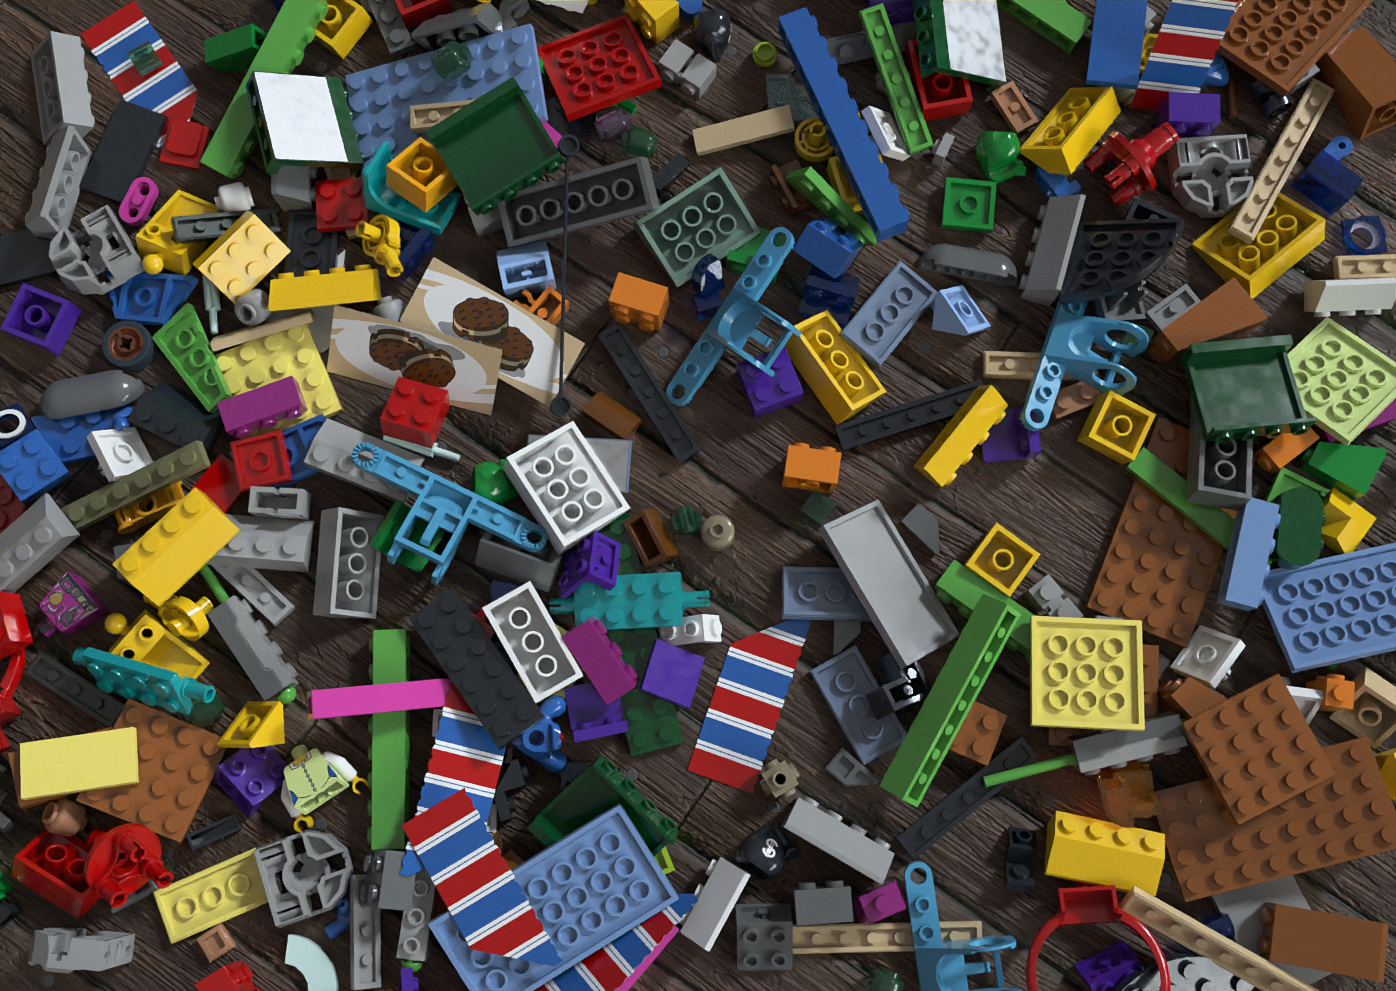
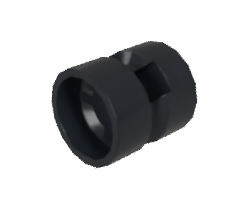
[1247,80,1294,120]

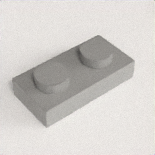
[1146,284,1201,333]

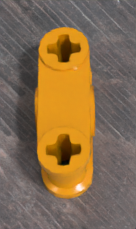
[115,481,185,534]

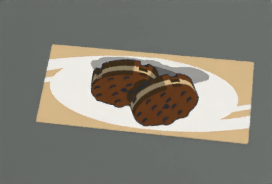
[400,257,584,407]
[327,305,502,416]

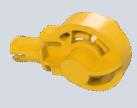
[794,111,861,162]
[355,214,403,277]
[143,595,214,641]

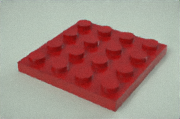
[537,14,662,122]

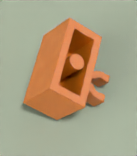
[513,286,570,326]

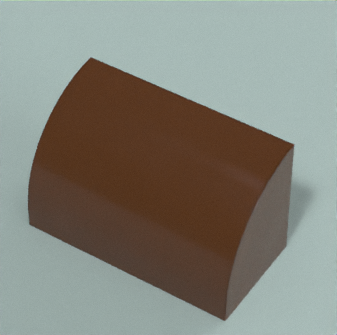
[582,391,644,440]
[623,508,680,569]

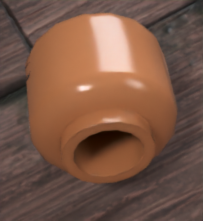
[42,798,88,837]

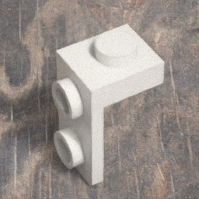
[658,614,722,646]

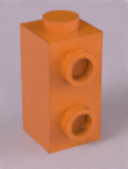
[1254,427,1319,474]
[1306,674,1355,712]

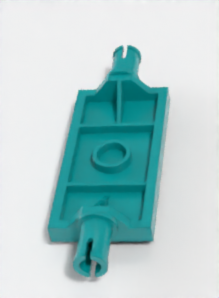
[550,572,710,630]
[72,647,216,715]

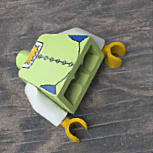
[281,745,368,833]

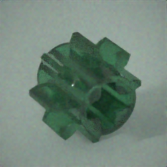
[670,505,703,536]

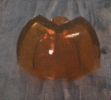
[1096,759,1161,828]

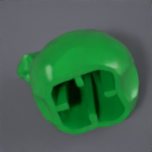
[975,131,1026,184]
[471,456,519,505]

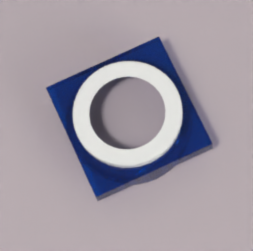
[1340,215,1388,256]
[0,402,35,451]

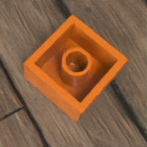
[609,272,669,332]
[782,443,841,494]

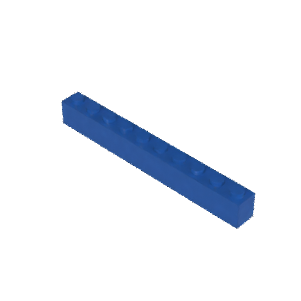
[778,7,910,242]

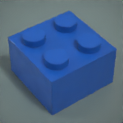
[792,217,863,279]
[0,429,72,505]

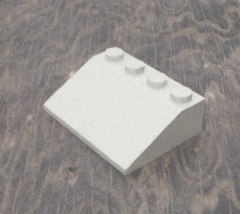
[502,421,630,555]

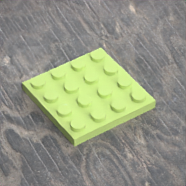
[1287,317,1396,446]

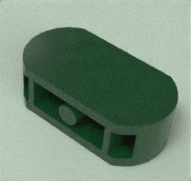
[1269,487,1326,569]

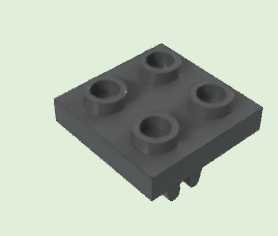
[1093,280,1148,323]

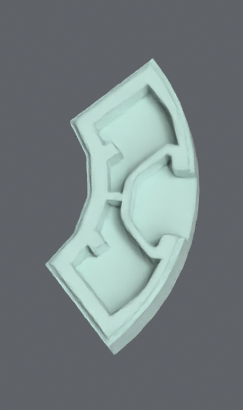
[285,934,339,991]

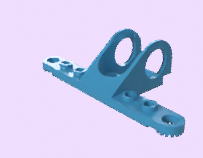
[666,227,802,406]
[1020,300,1149,431]
[352,442,548,585]
[903,861,1023,991]

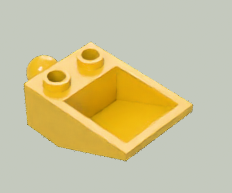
[136,189,224,275]
[104,609,210,680]

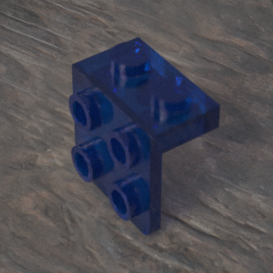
[384,218,437,281]

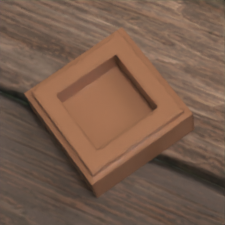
[196,923,236,963]

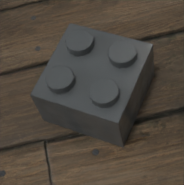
[360,850,416,911]
[791,879,853,926]

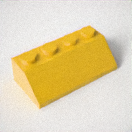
[1020,86,1121,175]
[268,264,382,311]
[785,310,887,425]
[913,385,1008,487]
[112,487,241,607]
[1044,811,1165,897]

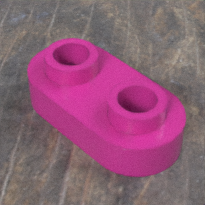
[119,177,159,226]

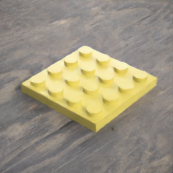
[215,323,343,439]
[1030,616,1145,731]

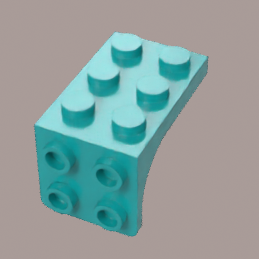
[361,141,461,236]

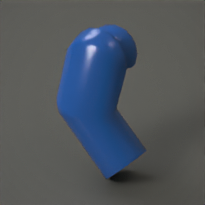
[111,407,134,431]
[324,898,350,940]

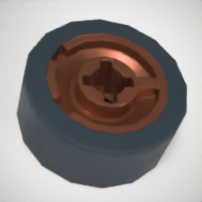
[102,321,157,372]

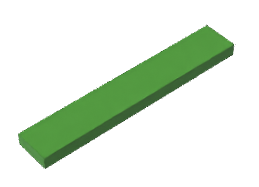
[858,3,934,156]
[1125,447,1235,550]

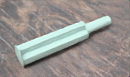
[203,275,221,335]
[383,435,460,462]

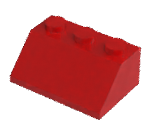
[11,828,100,920]

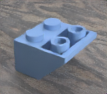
[497,240,557,299]

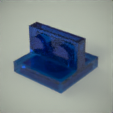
[1291,149,1364,216]
[798,265,861,327]

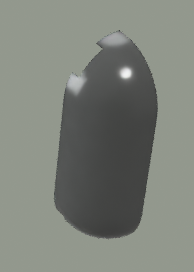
[917,244,1018,288]
[40,370,145,419]

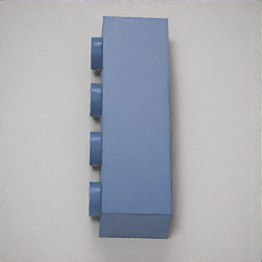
[1217,497,1281,611]

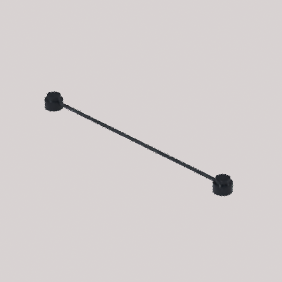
[550,134,580,417]

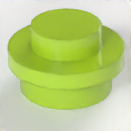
[752,42,777,67]

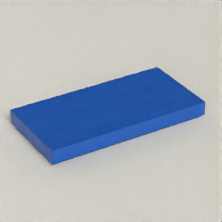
[1085,0,1148,90]

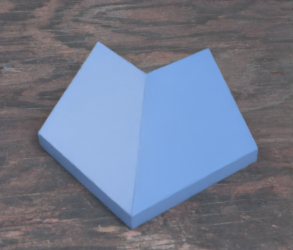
[929,285,991,336]

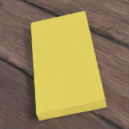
[20,727,139,800]
[153,848,268,944]

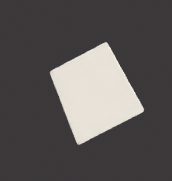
[266,513,307,520]

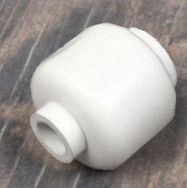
[214,182,254,212]

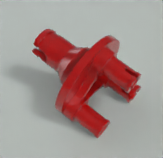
[1082,122,1179,208]
[84,823,174,908]

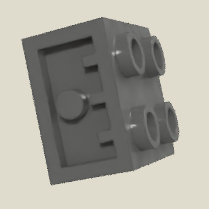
[736,903,793,971]

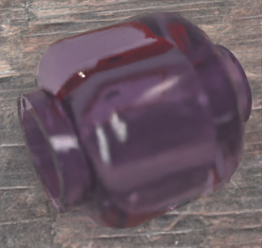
[593,106,632,143]

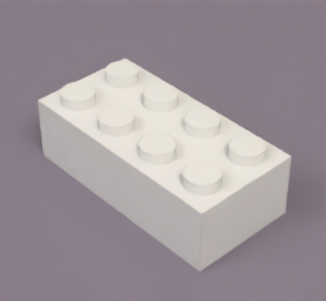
[482,581,584,703]

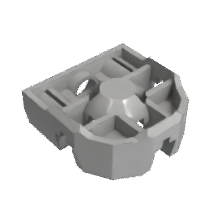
[1166,134,1254,218]
[49,205,144,295]
[254,830,354,928]
[28,927,135,974]

